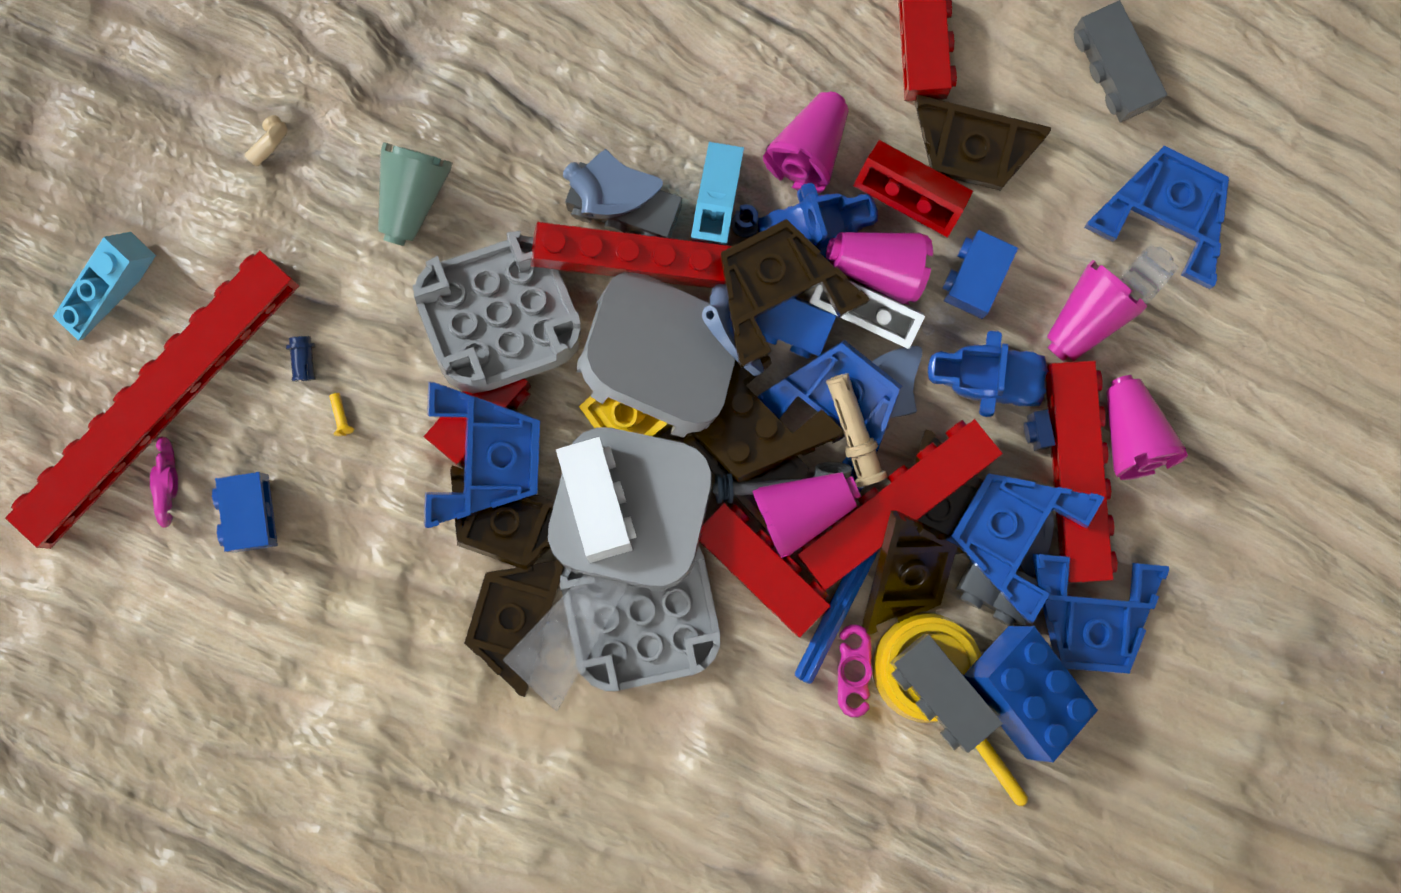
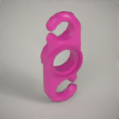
[150,436,178,528]
[837,625,872,717]

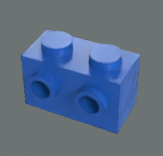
[942,230,1018,319]
[755,297,836,358]
[212,472,278,553]

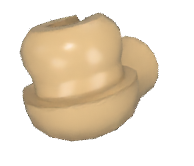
[245,115,287,166]

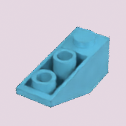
[691,142,744,246]
[53,232,156,341]

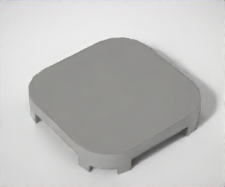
[413,231,581,393]
[577,272,735,437]
[548,427,712,591]
[560,546,720,691]

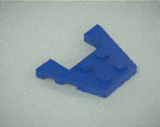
[1084,146,1229,289]
[757,340,902,492]
[424,382,540,528]
[951,473,1104,624]
[1032,554,1169,674]

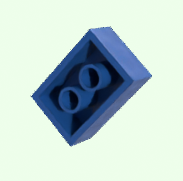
[963,626,1098,763]

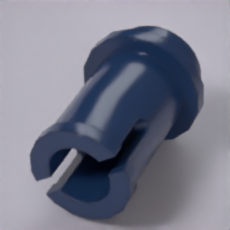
[731,204,759,238]
[286,336,316,382]

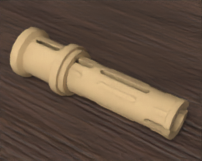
[826,373,888,487]

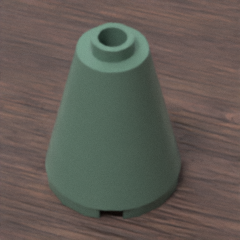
[378,142,453,246]

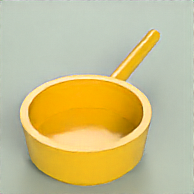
[873,613,1028,806]

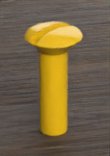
[329,393,355,437]

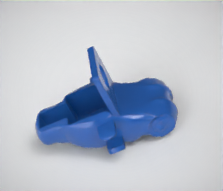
[758,183,879,262]
[928,331,1048,417]

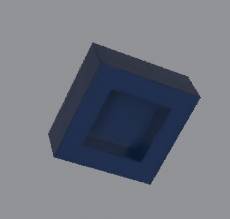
[1024,409,1056,451]

